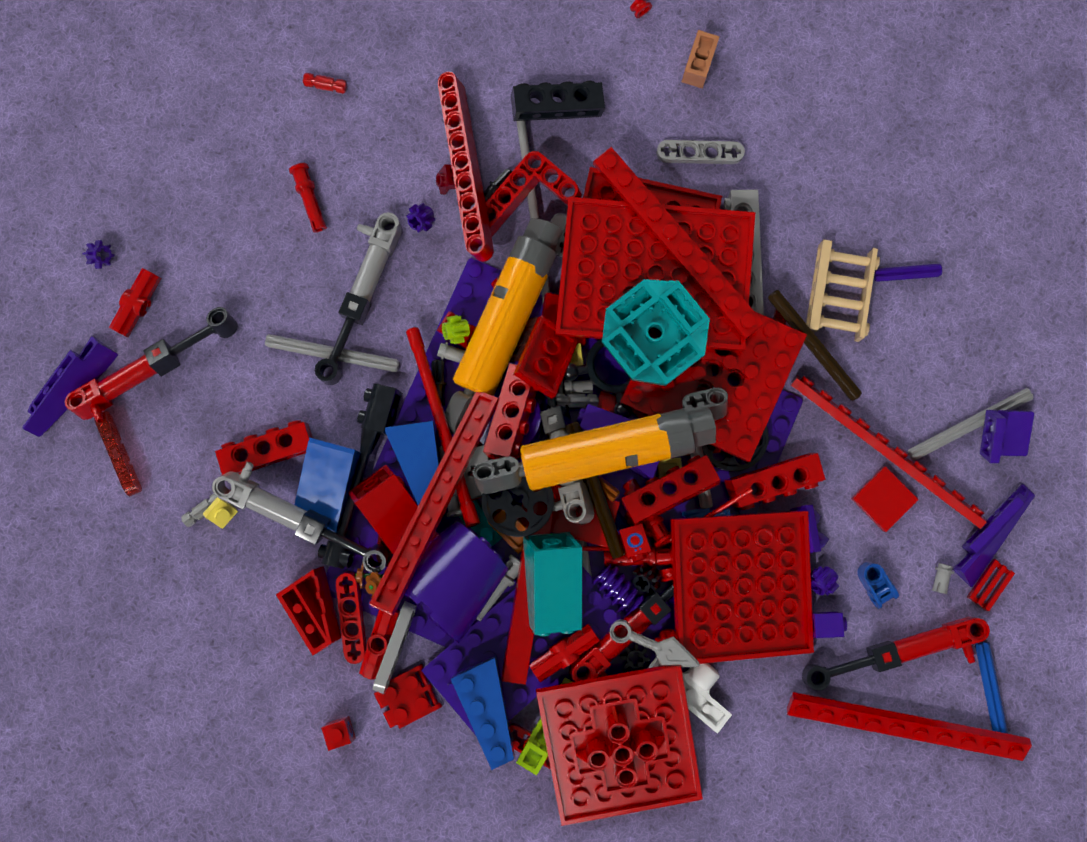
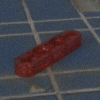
[94,411,142,497]

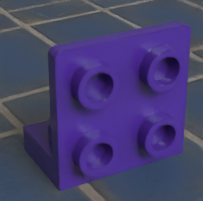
[980,410,1034,463]

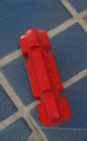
[303,73,347,94]

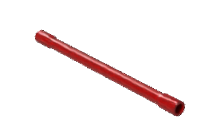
[406,327,480,528]

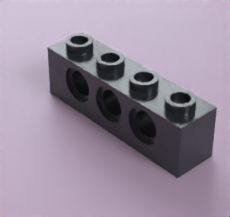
[511,80,605,121]

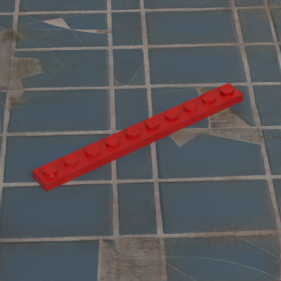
[593,147,764,340]
[791,375,987,529]
[369,392,498,616]
[787,692,1032,761]

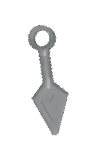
[610,619,700,667]

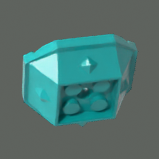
[602,279,710,386]

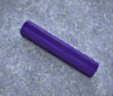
[874,264,942,282]

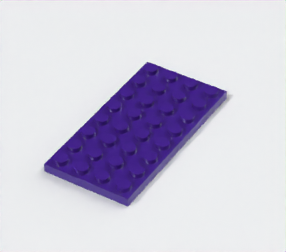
[421,566,626,734]

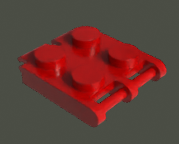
[374,664,442,729]

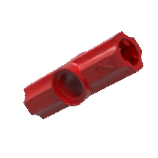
[109,268,162,337]
[359,610,400,680]
[529,624,600,683]

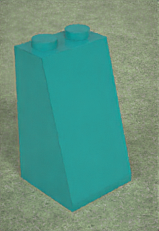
[523,532,582,636]

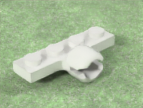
[648,656,732,734]

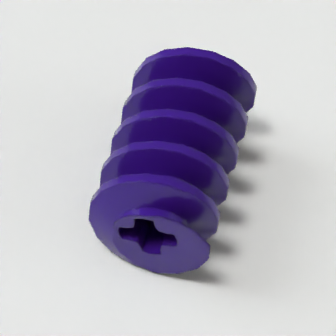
[592,564,644,616]

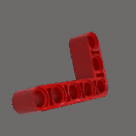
[474,151,582,246]

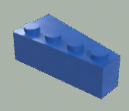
[451,655,515,770]

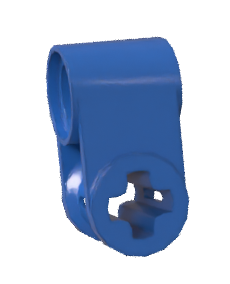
[857,562,899,609]

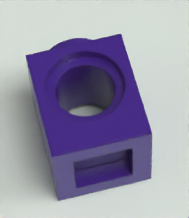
[812,612,847,638]

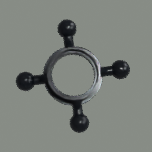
[563,339,632,418]

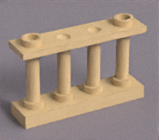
[806,239,880,342]

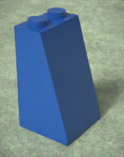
[385,421,440,505]
[294,437,361,533]

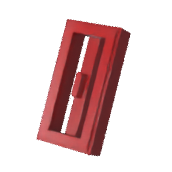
[967,559,1015,611]

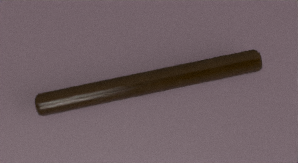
[768,290,862,401]
[566,422,625,559]

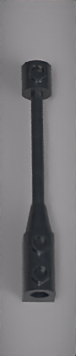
[318,384,403,569]

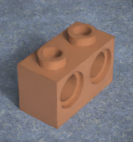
[682,30,720,89]

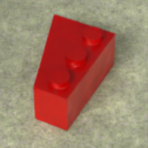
[276,566,342,656]

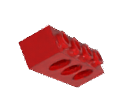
[483,364,538,459]
[215,420,313,475]
[724,453,826,510]
[621,455,720,526]

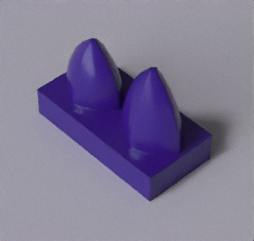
[790,505,829,553]

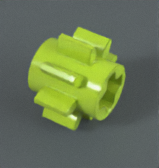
[442,315,470,344]

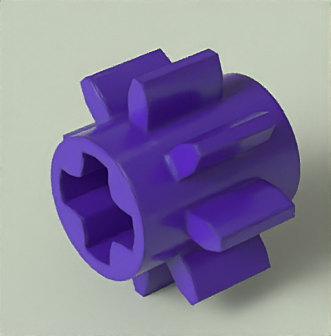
[406,203,436,233]
[82,240,115,269]
[811,566,839,596]

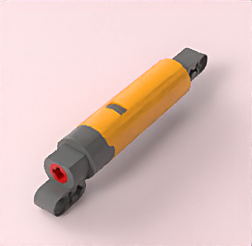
[445,213,567,435]
[473,388,728,494]

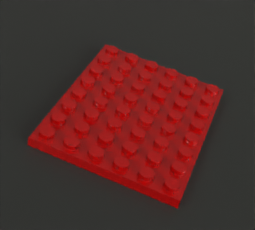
[555,197,756,352]

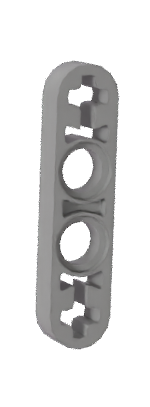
[656,140,745,164]
[372,601,417,694]

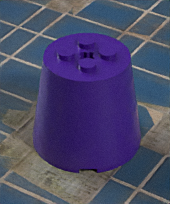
[404,521,509,644]

